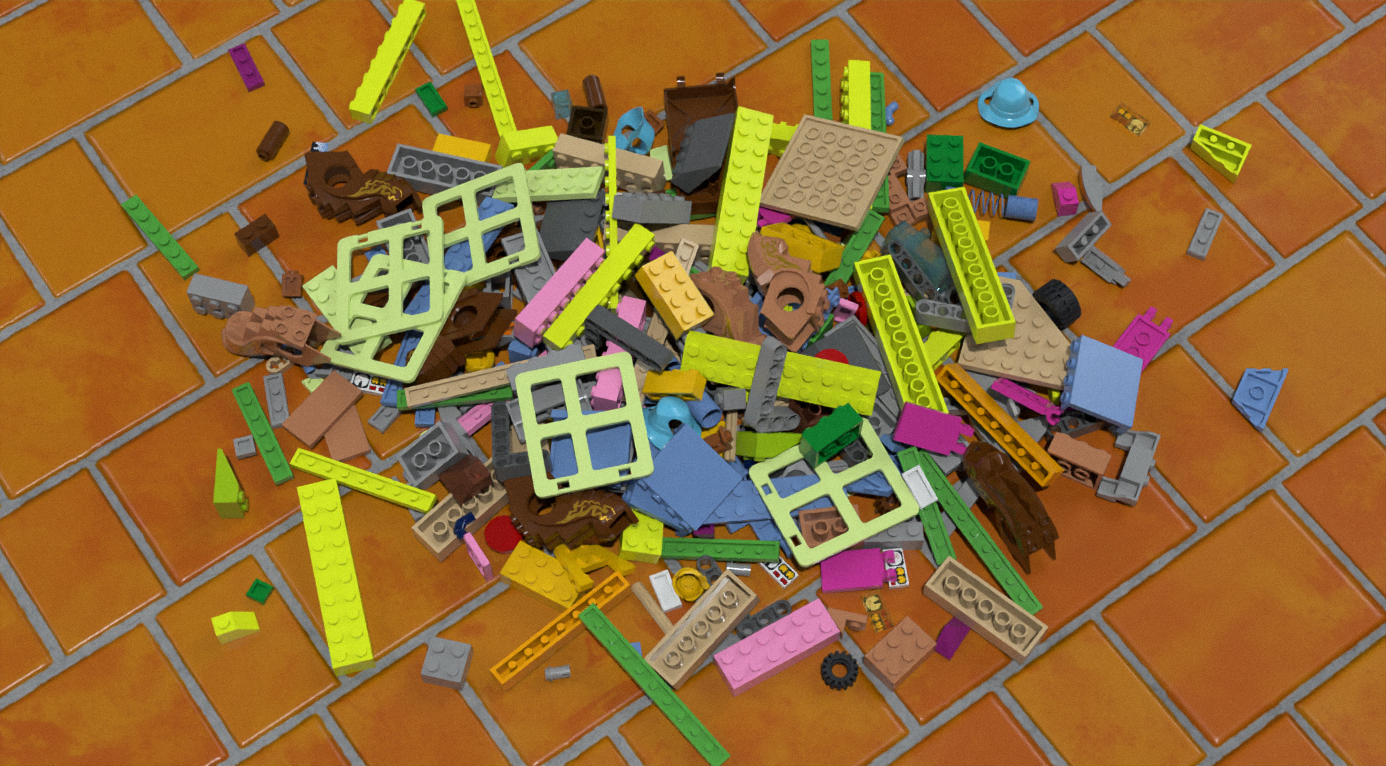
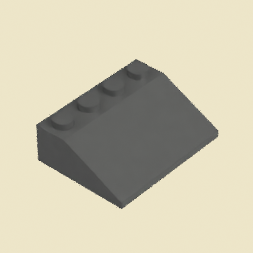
[671,113,735,193]
[539,190,606,261]
[800,323,891,413]

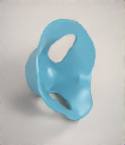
[978,77,1039,128]
[613,106,655,156]
[642,396,701,450]

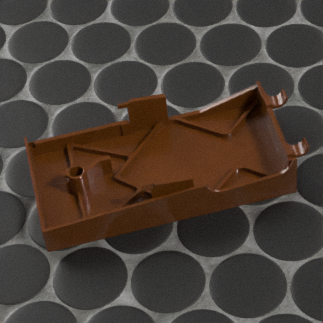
[663,72,738,215]

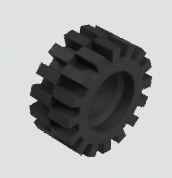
[821,651,859,691]

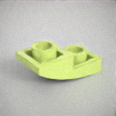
[650,145,673,182]

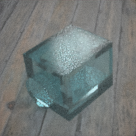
[551,89,572,120]

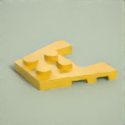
[553,543,636,592]

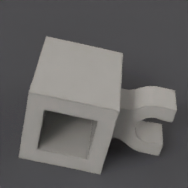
[714,387,746,410]

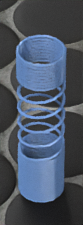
[945,186,1038,222]
[654,356,722,428]

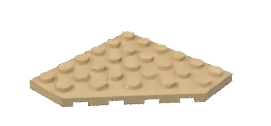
[958,276,1071,391]

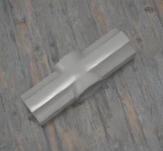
[906,150,926,202]

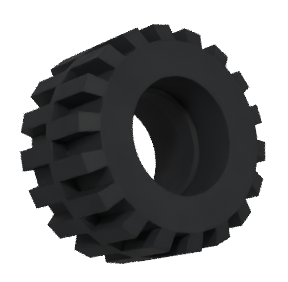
[1032,279,1081,331]

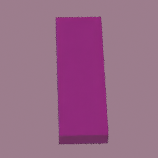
[228,43,265,92]

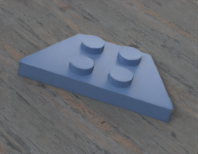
[1231,368,1289,432]
[846,445,905,497]

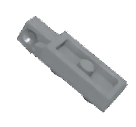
[1081,245,1131,287]

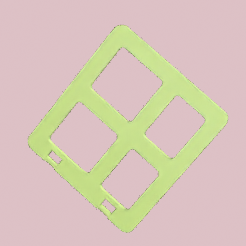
[422,163,541,294]
[335,216,444,345]
[320,254,467,383]
[515,352,654,499]
[749,417,919,567]

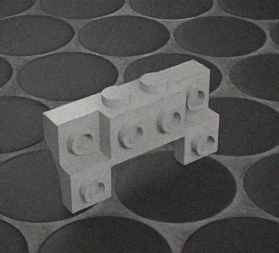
[506,376,593,443]
[1096,430,1161,506]

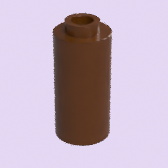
[582,75,608,110]
[256,121,289,161]

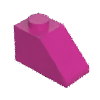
[1051,182,1079,216]

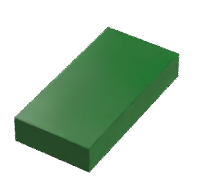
[415,81,448,118]

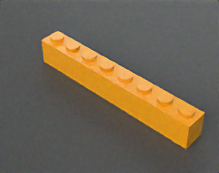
[936,363,1064,487]
[490,571,631,693]

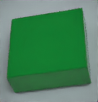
[246,578,274,606]

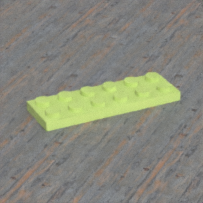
[492,166,605,203]
[302,265,392,355]

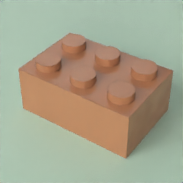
[1047,432,1112,491]
[798,504,864,551]
[863,616,937,692]

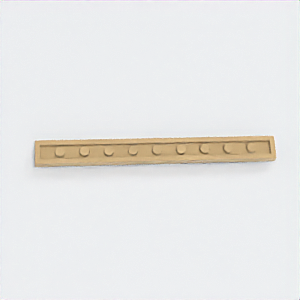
[621,238,699,405]
[404,344,597,409]

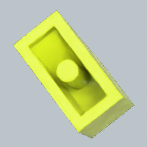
[211,611,260,645]

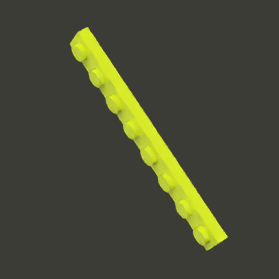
[289,448,437,514]

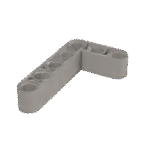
[914,283,1015,334]
[744,336,800,433]

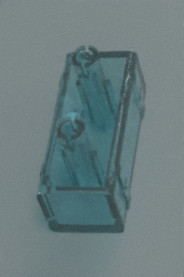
[880,220,954,294]

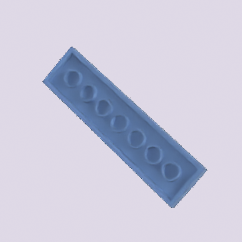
[404,196,515,315]
[701,472,848,526]

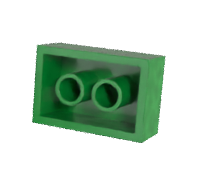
[925,134,964,193]
[964,142,1031,198]
[799,403,863,469]

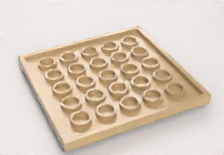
[759,114,904,231]

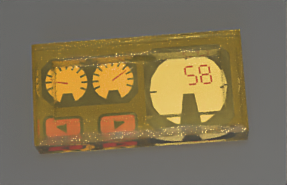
[1110,102,1151,137]
[860,589,894,633]

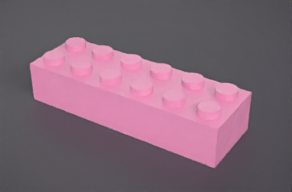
[514,238,605,348]
[591,296,646,411]
[713,598,840,697]

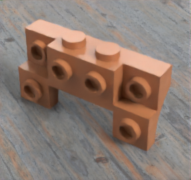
[883,154,930,234]

